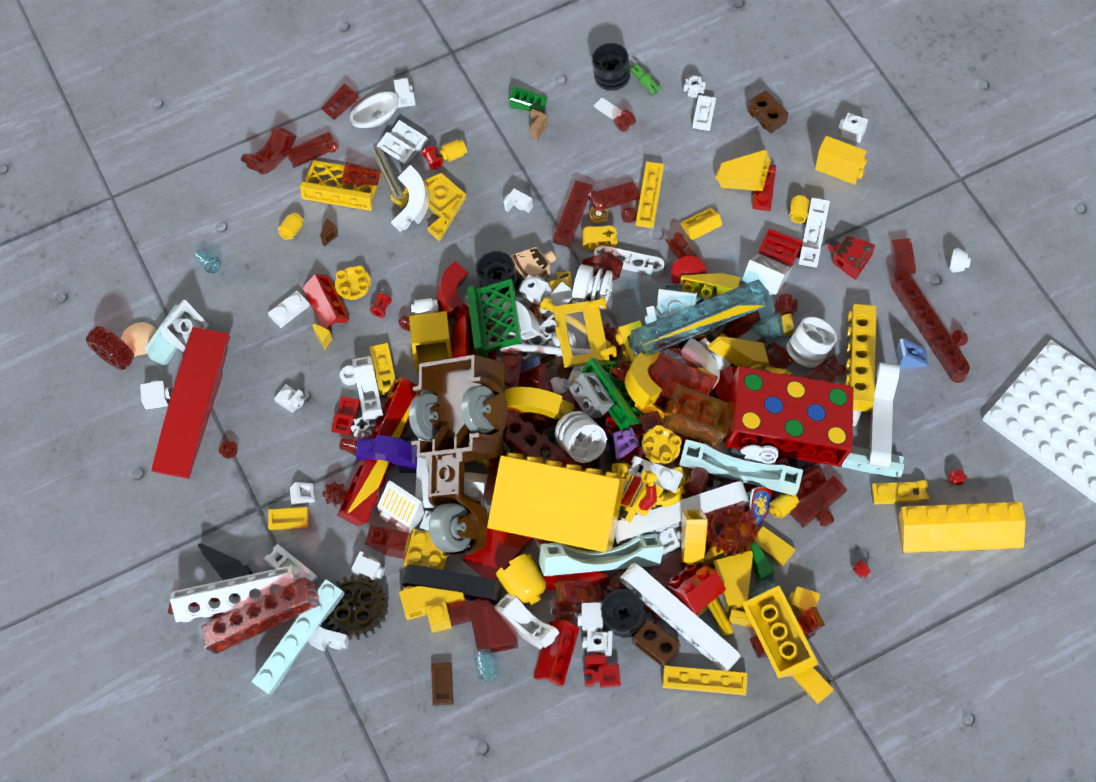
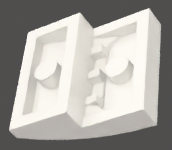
[377,120,428,165]

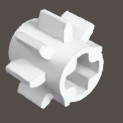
[684,76,706,98]
[351,415,375,439]

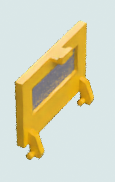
[553,297,617,368]

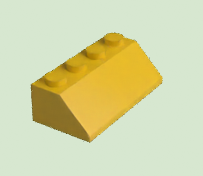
[742,586,818,678]

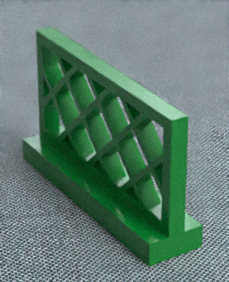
[467,279,522,358]
[581,358,656,430]

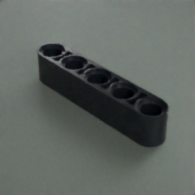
[402,564,503,605]

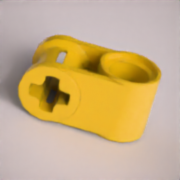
[582,226,618,251]

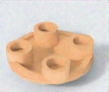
[121,322,157,357]

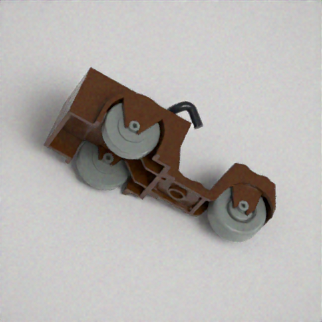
[409,355,512,556]

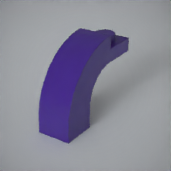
[356,435,417,473]

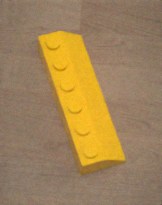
[898,502,1025,553]

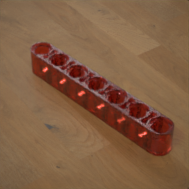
[891,270,970,383]

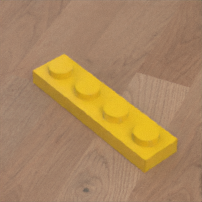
[636,162,664,228]
[663,666,747,695]

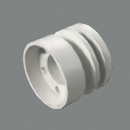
[572,264,613,309]
[786,317,837,368]
[555,411,607,463]

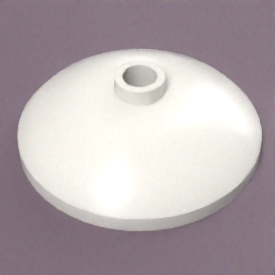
[350,92,399,128]

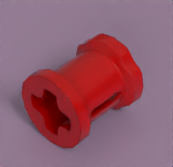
[422,146,444,170]
[370,293,392,318]

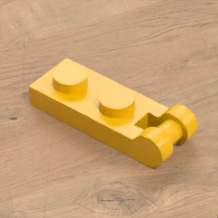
[369,343,396,396]
[871,480,930,505]

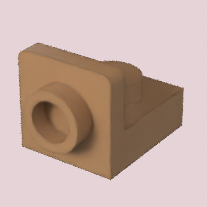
[529,109,548,141]

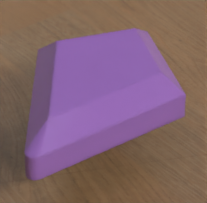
[613,427,639,461]

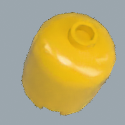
[496,553,546,605]

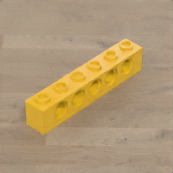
[845,304,876,412]

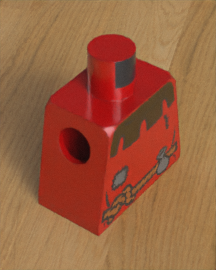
[827,235,875,280]

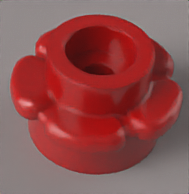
[948,470,968,485]
[853,560,871,578]

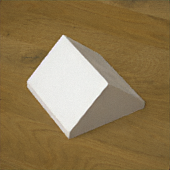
[160,300,209,352]

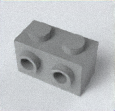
[569,373,614,419]

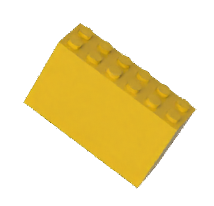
[487,452,626,552]

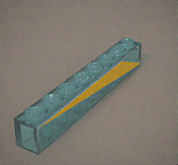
[629,279,769,356]

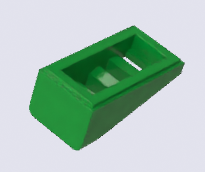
[509,87,547,113]
[748,538,775,584]

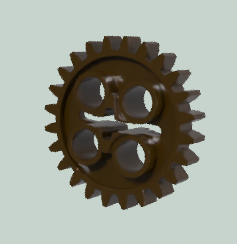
[325,575,389,640]

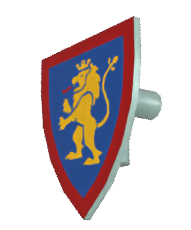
[744,487,775,531]

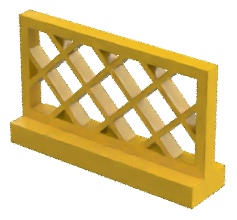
[300,160,382,211]

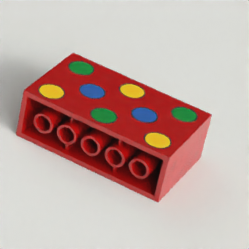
[725,367,854,467]

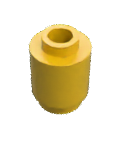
[439,140,467,162]
[790,195,810,223]
[278,213,304,240]
[769,493,799,519]

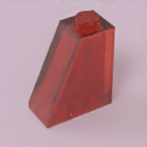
[468,599,519,656]

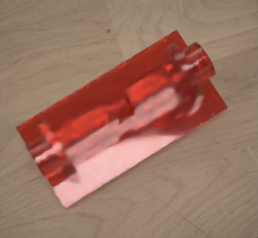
[665,232,698,259]

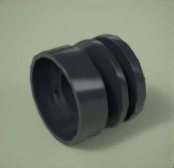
[592,43,630,91]
[476,251,518,298]
[601,589,647,638]

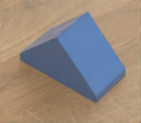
[896,338,929,369]

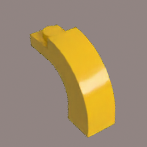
[625,351,664,410]
[504,387,574,421]

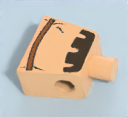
[510,247,556,283]

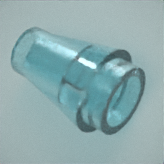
[194,250,221,273]

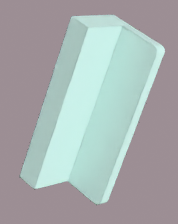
[145,304,178,366]
[842,446,904,479]

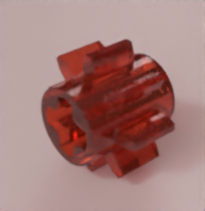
[774,294,798,316]
[322,481,347,507]
[552,597,577,621]

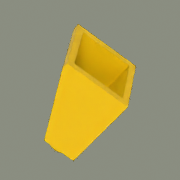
[409,311,452,373]

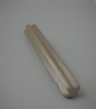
[373,148,404,201]

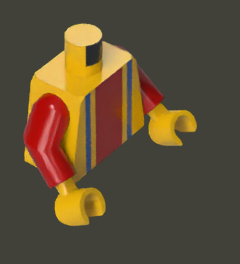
[611,463,663,523]

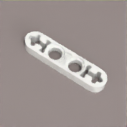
[594,245,664,276]

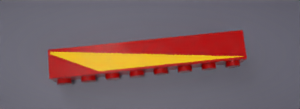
[337,377,420,526]

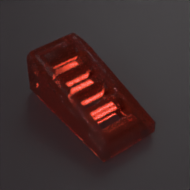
[321,83,359,120]
[341,162,381,186]
[756,334,793,369]

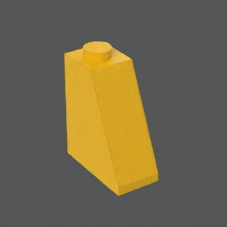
[716,150,771,191]
[681,510,707,565]
[712,550,753,612]

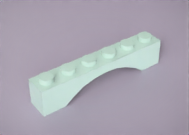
[679,439,803,496]
[539,534,663,576]
[252,580,345,695]

